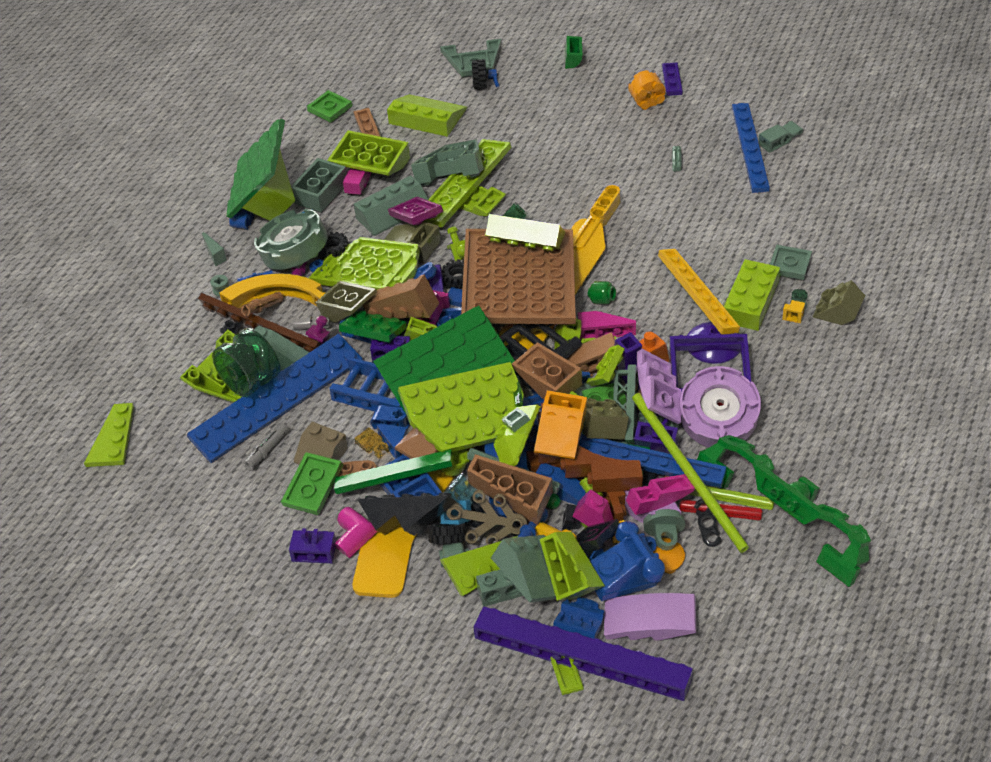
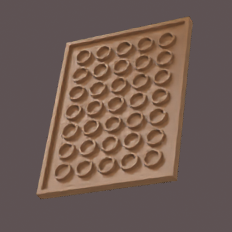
[461,229,576,325]

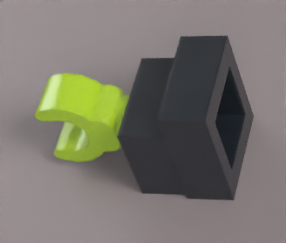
[562,504,587,530]

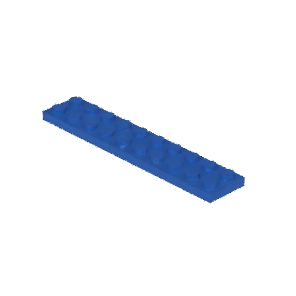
[187,334,363,463]

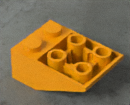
[534,390,587,459]

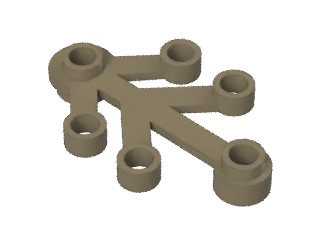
[446,489,527,545]

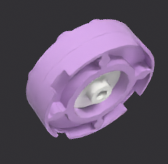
[680,366,761,447]

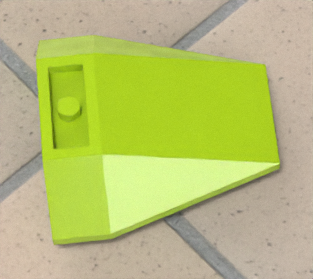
[180,330,272,403]

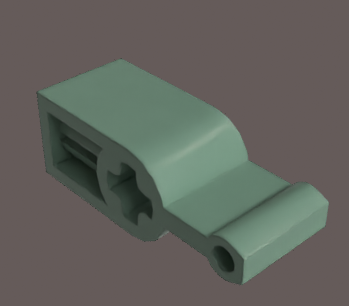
[759,121,803,153]

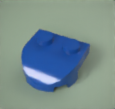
[553,598,604,639]

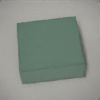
[502,407,530,432]

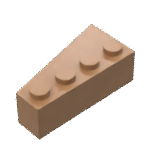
[363,274,439,319]
[467,454,553,525]

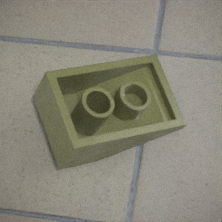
[315,281,377,323]

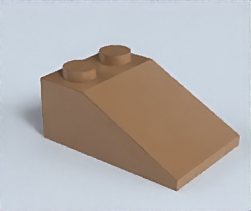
[512,342,582,400]

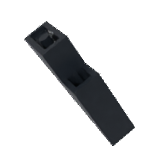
[358,492,457,536]

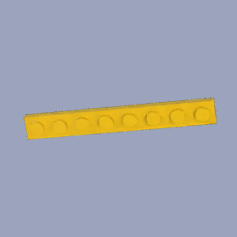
[658,249,740,334]

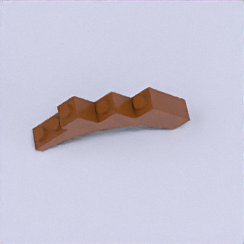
[533,403,643,492]

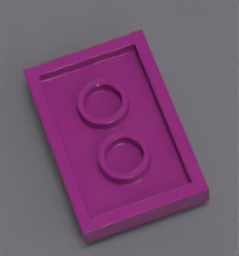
[388,196,443,226]

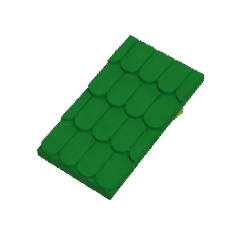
[226,118,295,221]
[373,306,517,414]

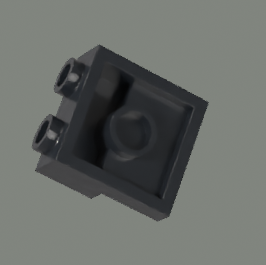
[575,519,620,559]

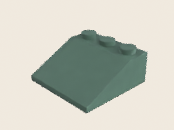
[491,535,556,603]

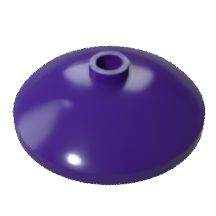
[687,322,741,364]

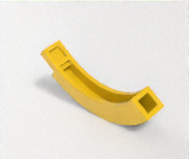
[219,274,325,308]

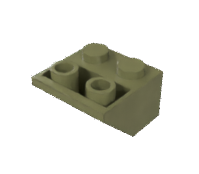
[813,280,866,325]
[582,398,629,439]

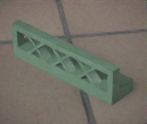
[612,365,638,445]

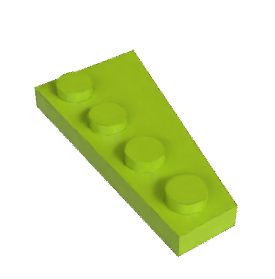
[84,403,134,467]
[440,536,518,596]

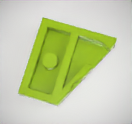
[586,345,624,387]

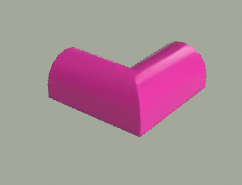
[334,507,378,558]

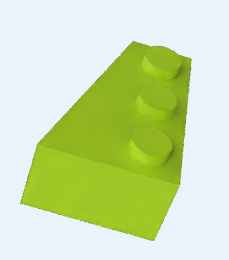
[540,532,605,601]

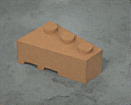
[566,332,618,377]

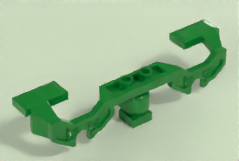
[697,435,871,587]

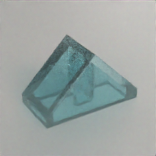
[445,474,478,504]

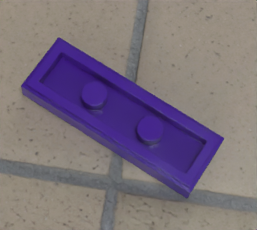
[662,62,683,96]

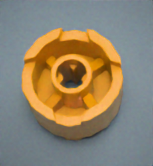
[628,70,665,110]

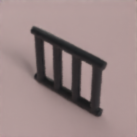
[499,324,571,380]

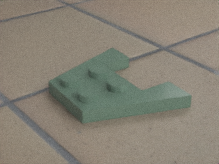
[440,39,502,77]

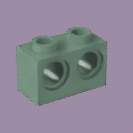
[476,569,523,607]

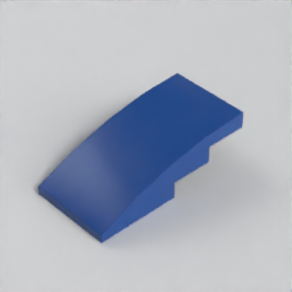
[380,455,441,497]

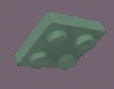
[770,245,812,280]

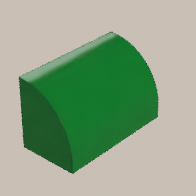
[564,36,583,69]

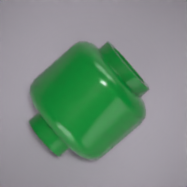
[588,281,616,305]

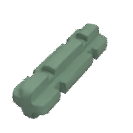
[672,146,682,172]

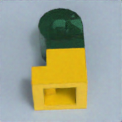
[782,289,808,324]

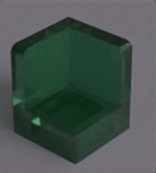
[502,202,528,219]

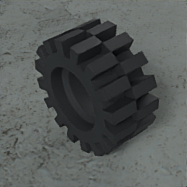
[472,59,487,89]
[318,231,348,260]
[442,259,464,289]
[427,521,466,544]

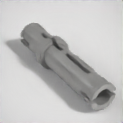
[243,423,288,470]

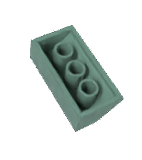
[354,175,428,236]

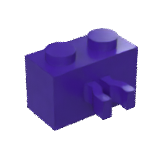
[634,414,679,454]
[289,528,336,564]

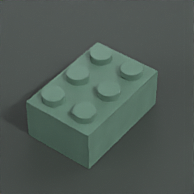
[291,158,347,212]

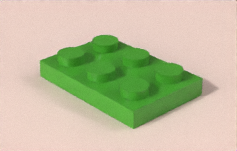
[281,452,343,515]

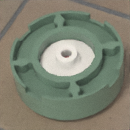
[254,209,328,270]

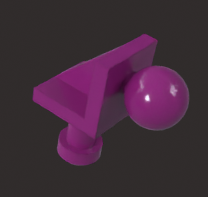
[305,316,330,345]

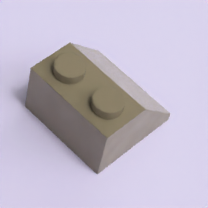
[294,421,348,465]

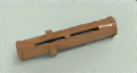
[241,292,283,316]

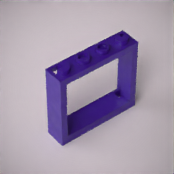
[669,333,751,392]

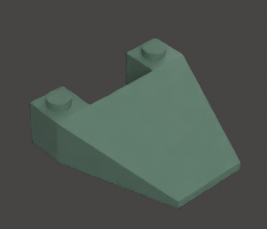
[411,139,484,185]

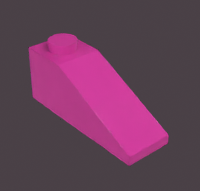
[577,311,636,340]

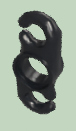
[694,499,722,547]

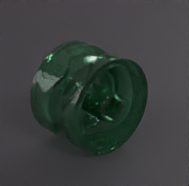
[212,328,280,397]

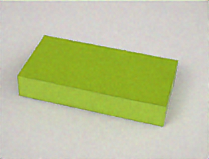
[550,656,584,695]

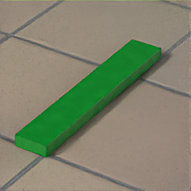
[334,449,453,494]

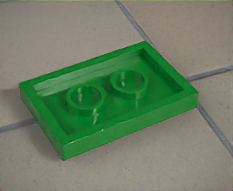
[339,311,406,342]

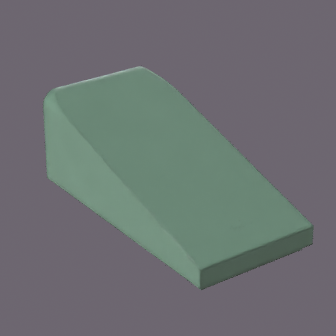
[202,232,227,266]

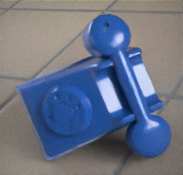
[590,521,665,601]

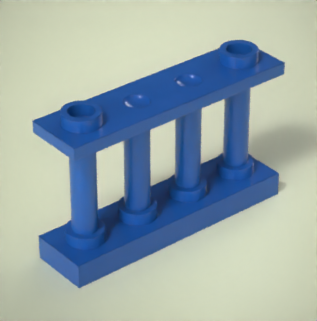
[329,357,402,416]

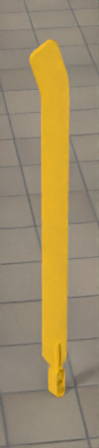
[352,185,620,598]

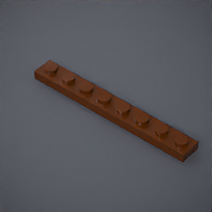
[198,293,321,353]

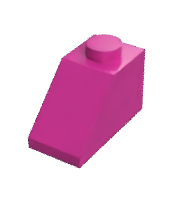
[573,489,614,526]

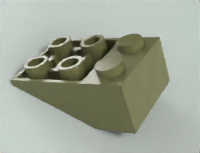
[384,221,441,264]

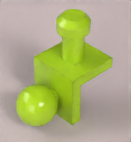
[447,226,465,261]

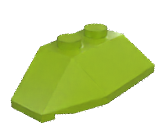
[493,404,541,466]

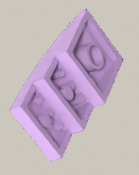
[637,349,681,424]
[604,593,696,640]

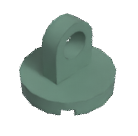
[643,509,685,551]

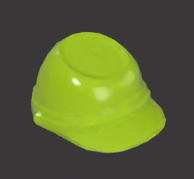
[441,449,469,477]

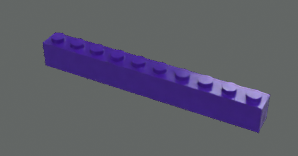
[473,606,693,701]

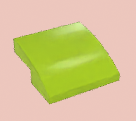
[460,185,506,216]

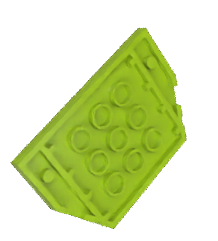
[309,237,420,290]
[398,362,524,452]

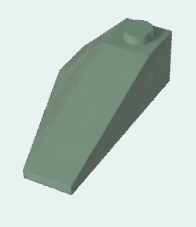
[246,325,309,372]

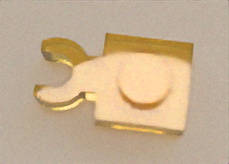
[354,428,389,458]

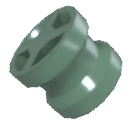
[210,275,229,296]

